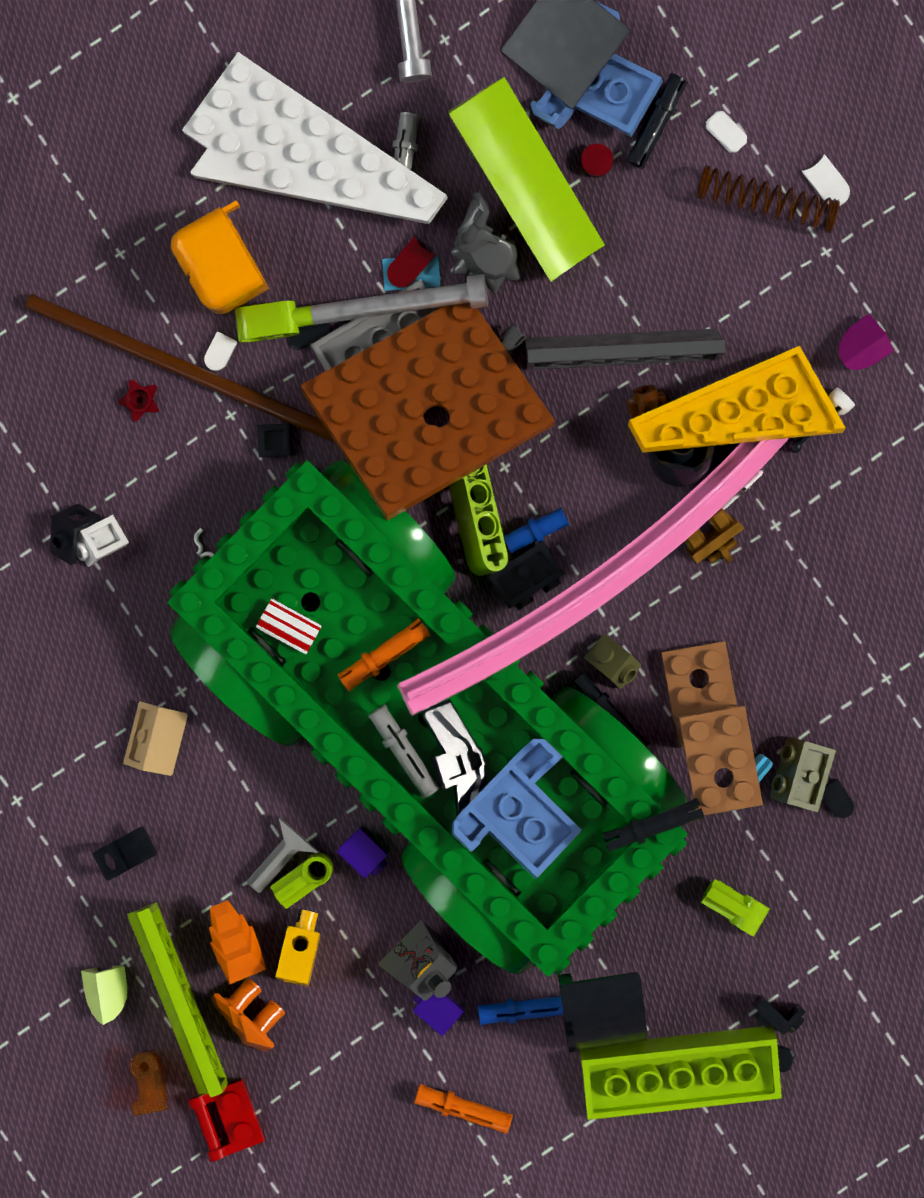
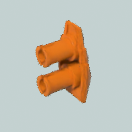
[209,900,266,984]
[211,978,285,1052]

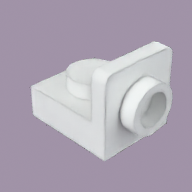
[76,515,129,567]

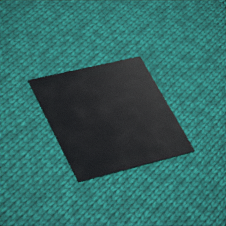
[501,0,631,109]

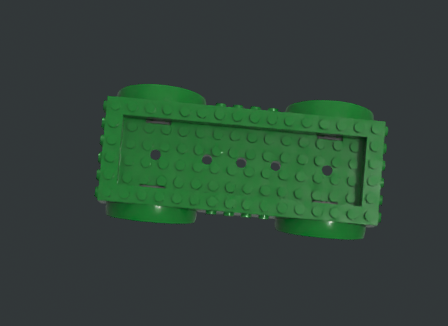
[167,460,688,977]

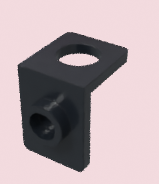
[50,504,100,565]
[92,826,157,881]

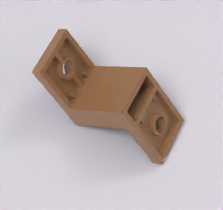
[661,641,763,815]

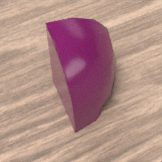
[839,313,894,370]

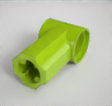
[270,853,334,909]
[700,878,770,937]

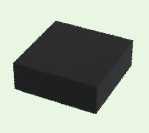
[257,423,292,458]

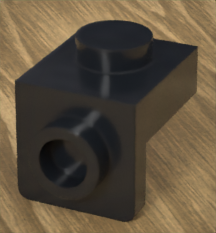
[752,995,806,1036]

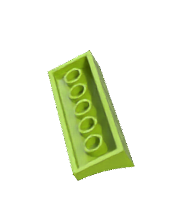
[448,76,605,282]
[127,902,229,1098]
[580,1025,782,1120]

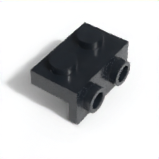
[488,541,564,611]

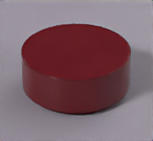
[581,143,613,178]

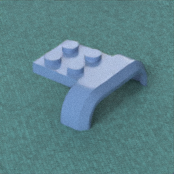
[531,2,663,137]
[452,739,582,879]

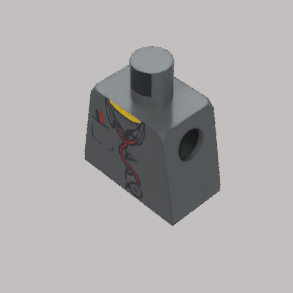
[378,920,457,1000]

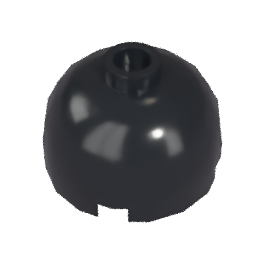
[648,446,714,487]

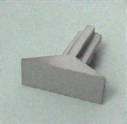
[247,817,320,893]

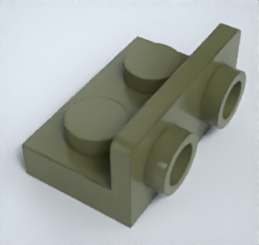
[770,737,836,812]

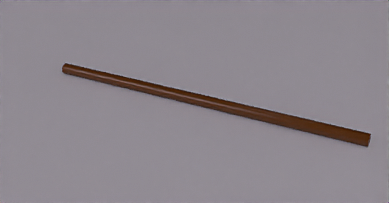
[25,294,336,444]

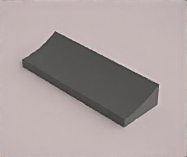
[525,328,726,370]

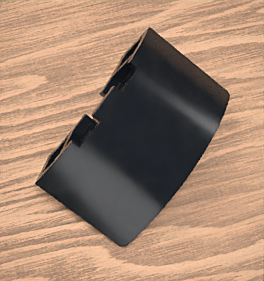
[558,972,647,1053]

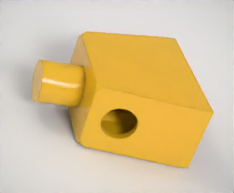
[275,909,320,987]

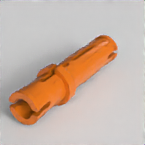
[337,618,431,692]
[414,1084,513,1134]

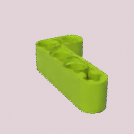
[449,465,508,576]

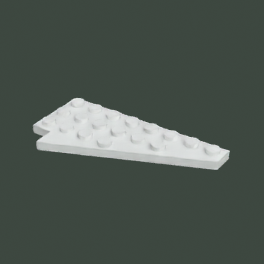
[182,52,448,224]

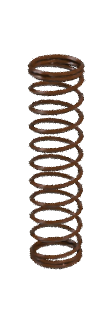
[696,165,840,233]

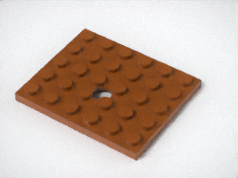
[301,302,555,521]

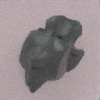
[451,192,520,293]

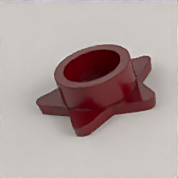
[118,380,159,421]

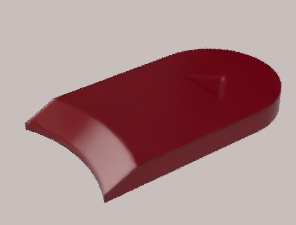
[387,236,436,288]

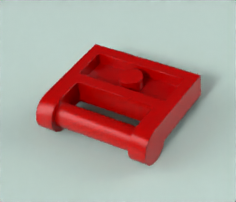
[187,1078,265,1162]

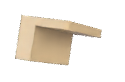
[123,701,188,776]

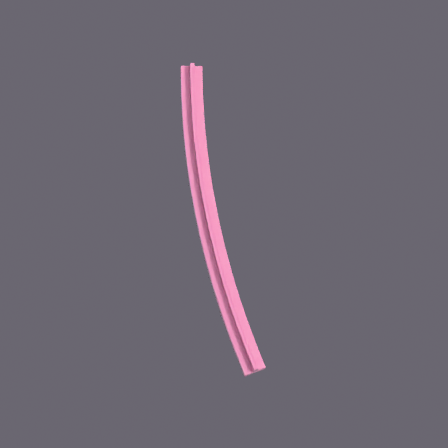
[397,438,789,716]

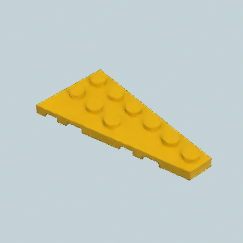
[628,346,846,453]

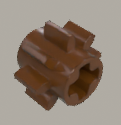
[627,385,667,419]

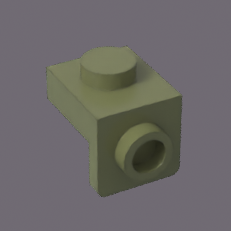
[584,633,641,689]

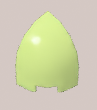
[81,966,127,1025]

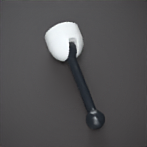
[789,387,855,453]

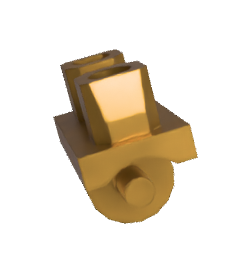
[684,508,744,564]

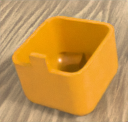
[171,201,269,314]

